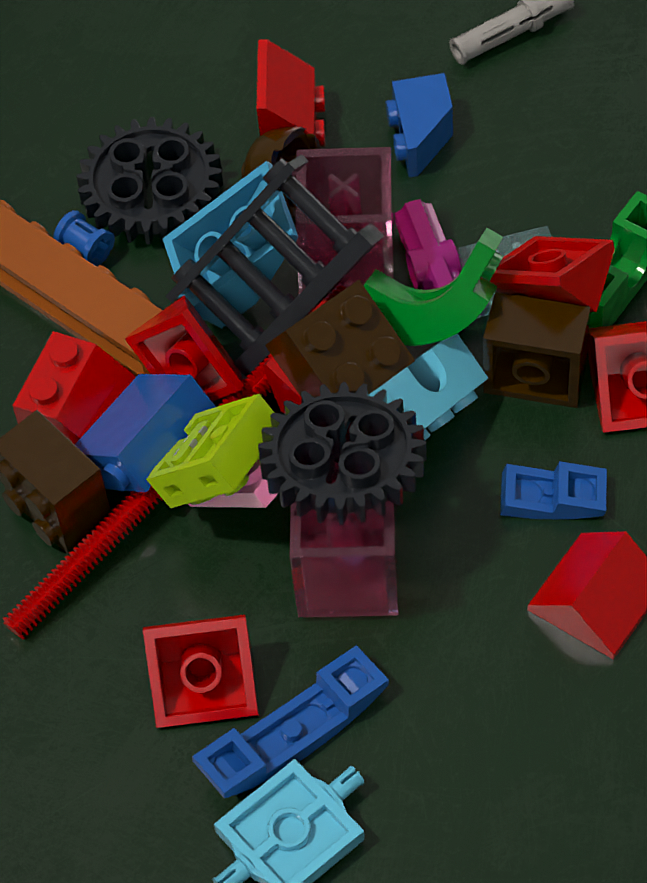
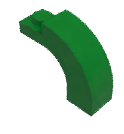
[364,228,504,346]

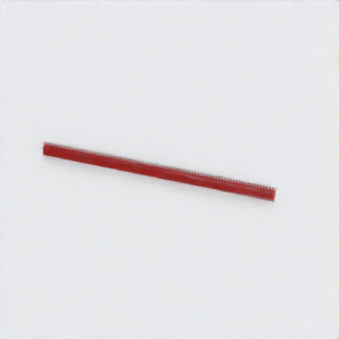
[3,286,346,639]

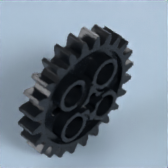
[77,117,223,244]
[258,382,427,525]

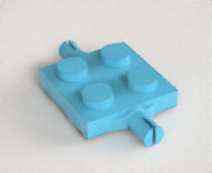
[212,759,365,883]

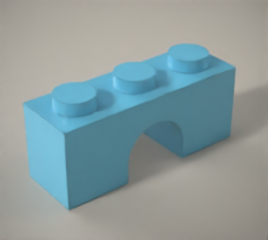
[369,334,488,441]

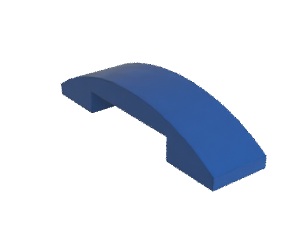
[192,645,389,798]

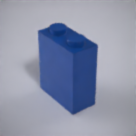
[75,374,216,492]

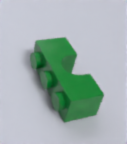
[589,191,647,328]

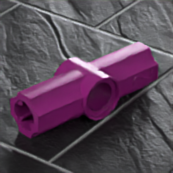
[394,199,462,290]

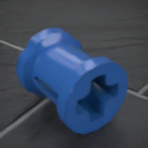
[53,210,115,267]

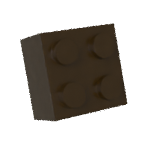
[265,280,415,398]
[483,292,591,408]
[0,410,111,556]

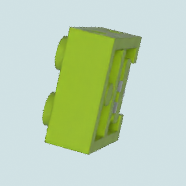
[146,394,275,508]

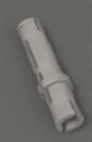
[449,0,574,64]

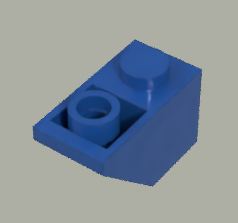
[385,73,453,178]

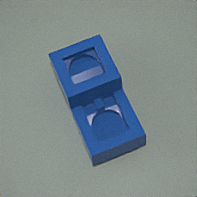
[500,461,607,520]

